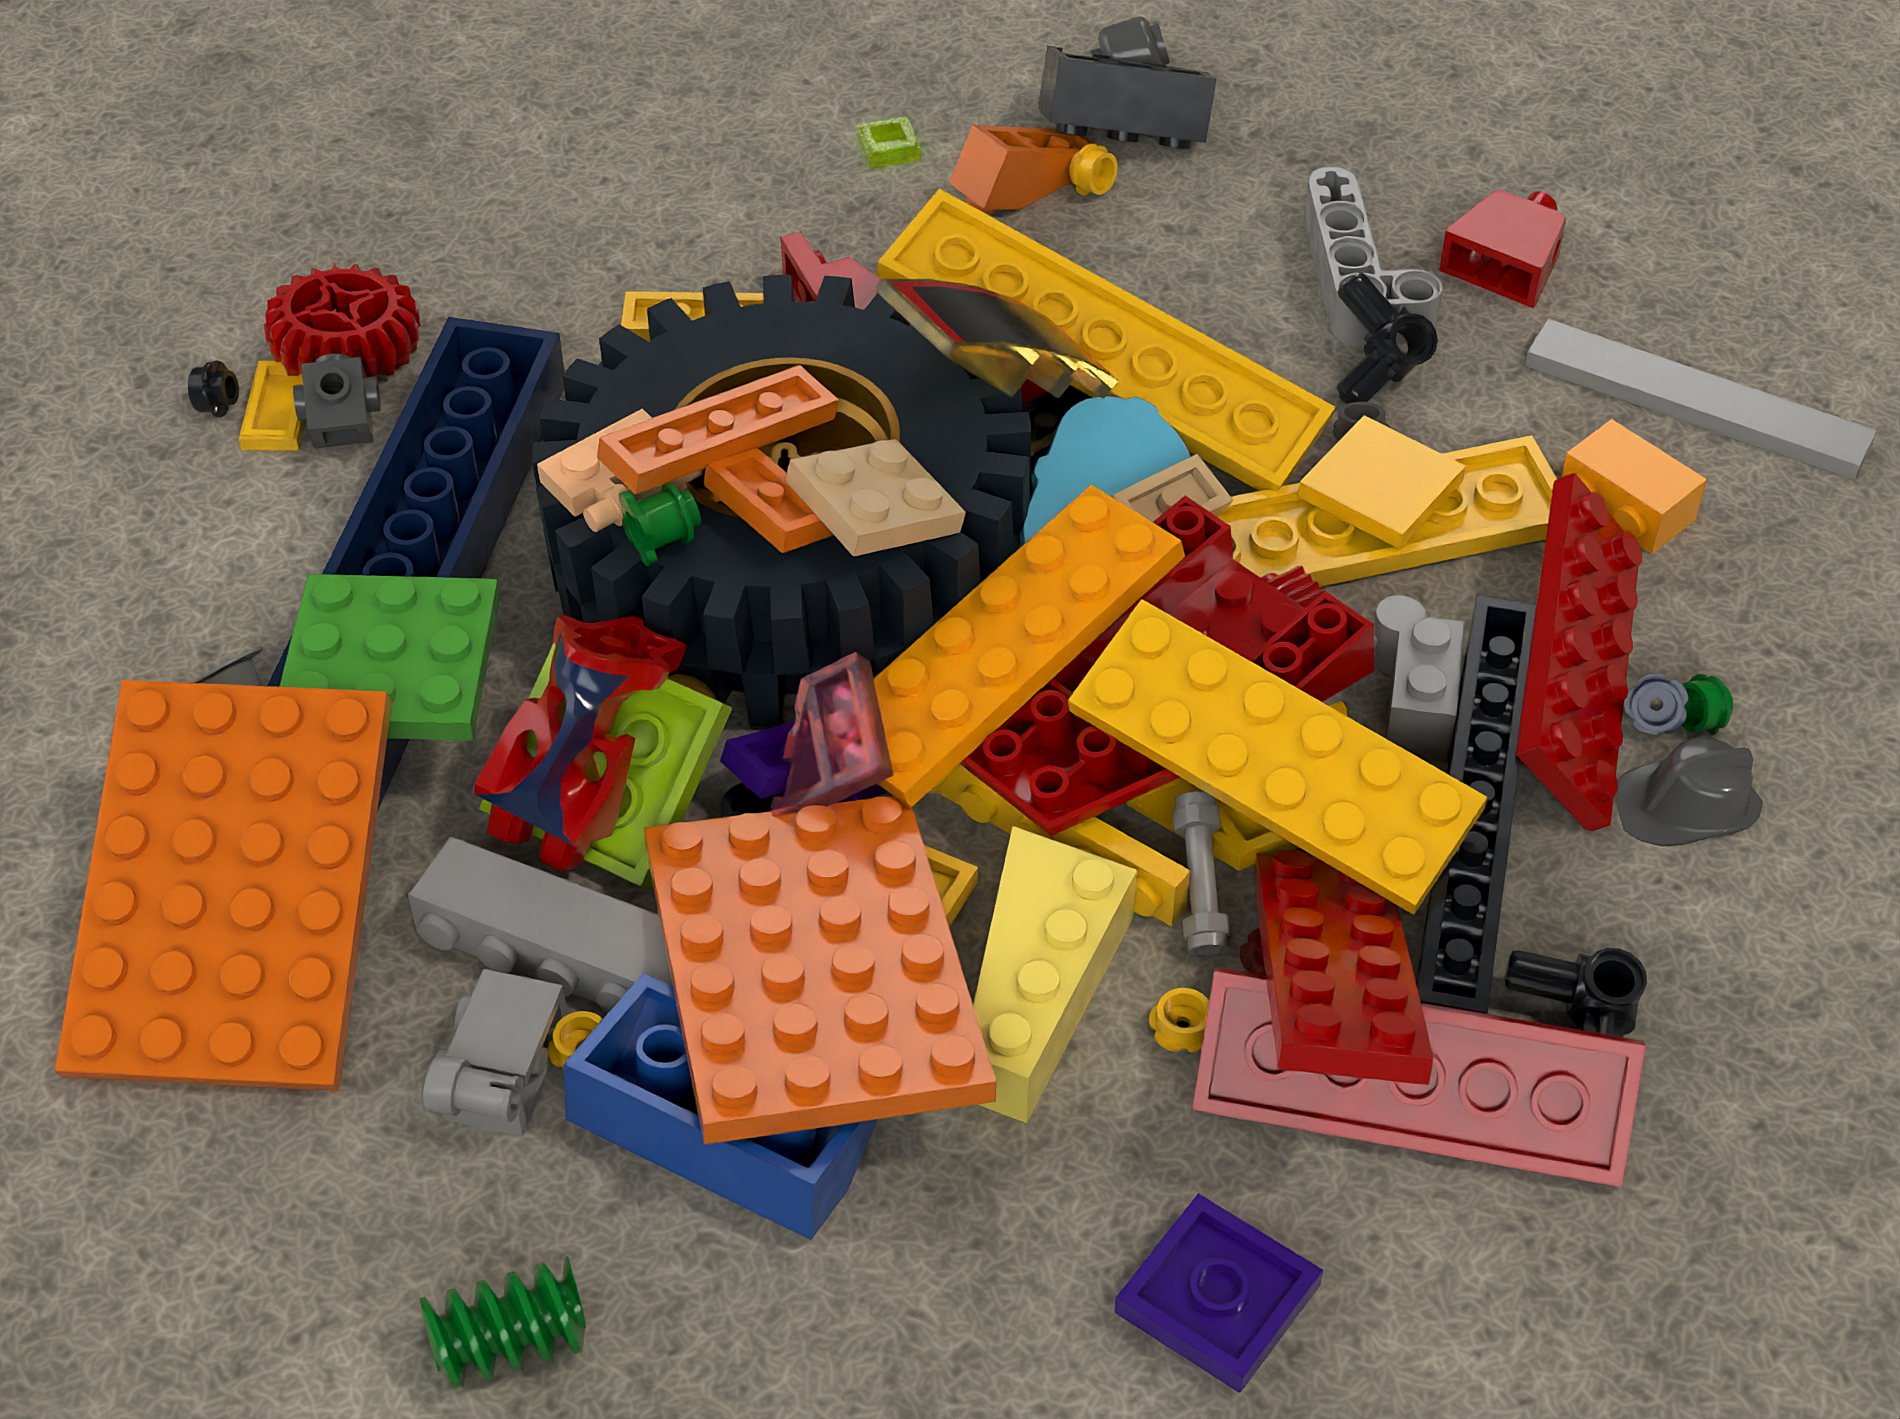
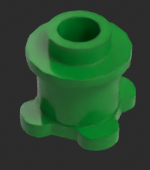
[619,482,701,566]

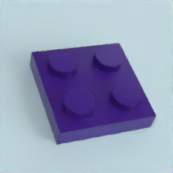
[1114,1193,1323,1393]

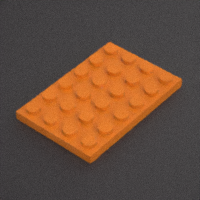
[55,680,392,1091]
[644,796,997,1145]

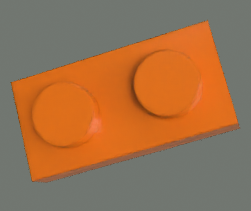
[703,448,833,553]

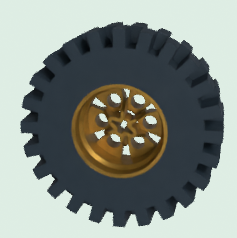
[532,275,1032,728]

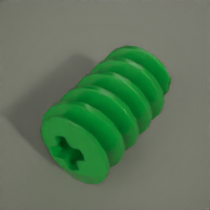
[419,1256,586,1389]

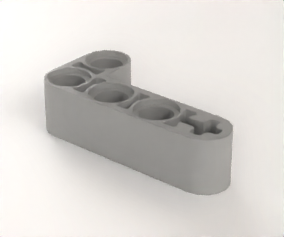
[1304,166,1442,346]

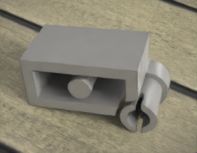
[1374,595,1465,763]
[423,969,568,1137]

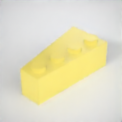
[973,826,1137,1123]

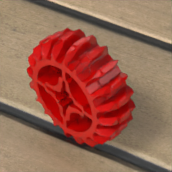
[264,264,420,377]

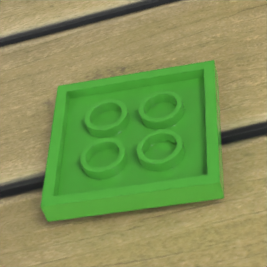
[280,574,501,741]

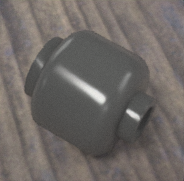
[1091,16,1170,65]

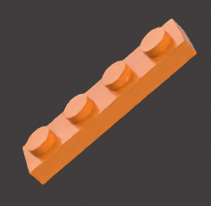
[597,365,839,495]

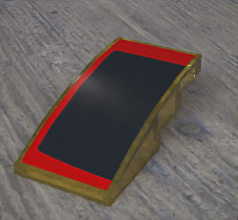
[874,279,1119,399]

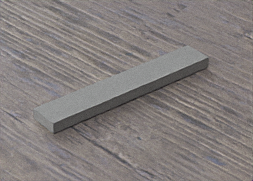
[1525,319,1877,480]

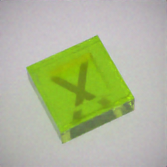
[857,116,921,169]

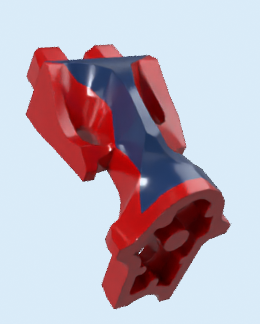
[474,615,687,871]

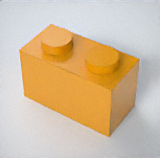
[1561,419,1707,554]

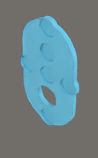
[1019,396,1190,547]

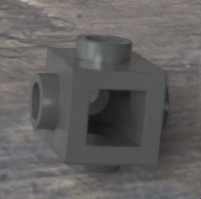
[293,354,381,448]

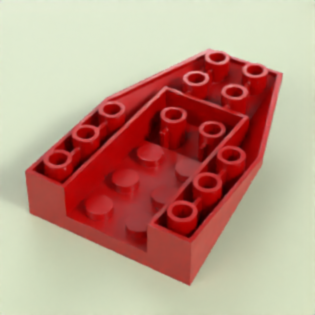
[960,495,1374,836]

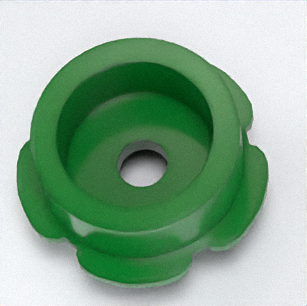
[1681,674,1733,736]

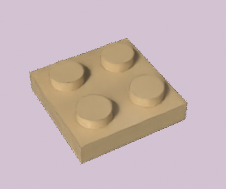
[785,439,966,557]

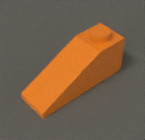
[949,125,1098,214]

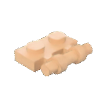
[537,409,704,532]

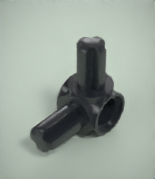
[1337,272,1438,404]
[1504,948,1647,1037]

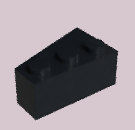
[1038,45,1217,149]

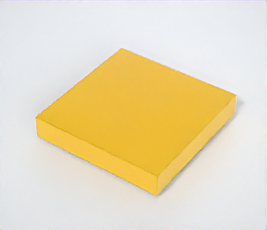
[1298,415,1466,549]

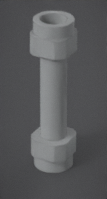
[1173,791,1231,956]

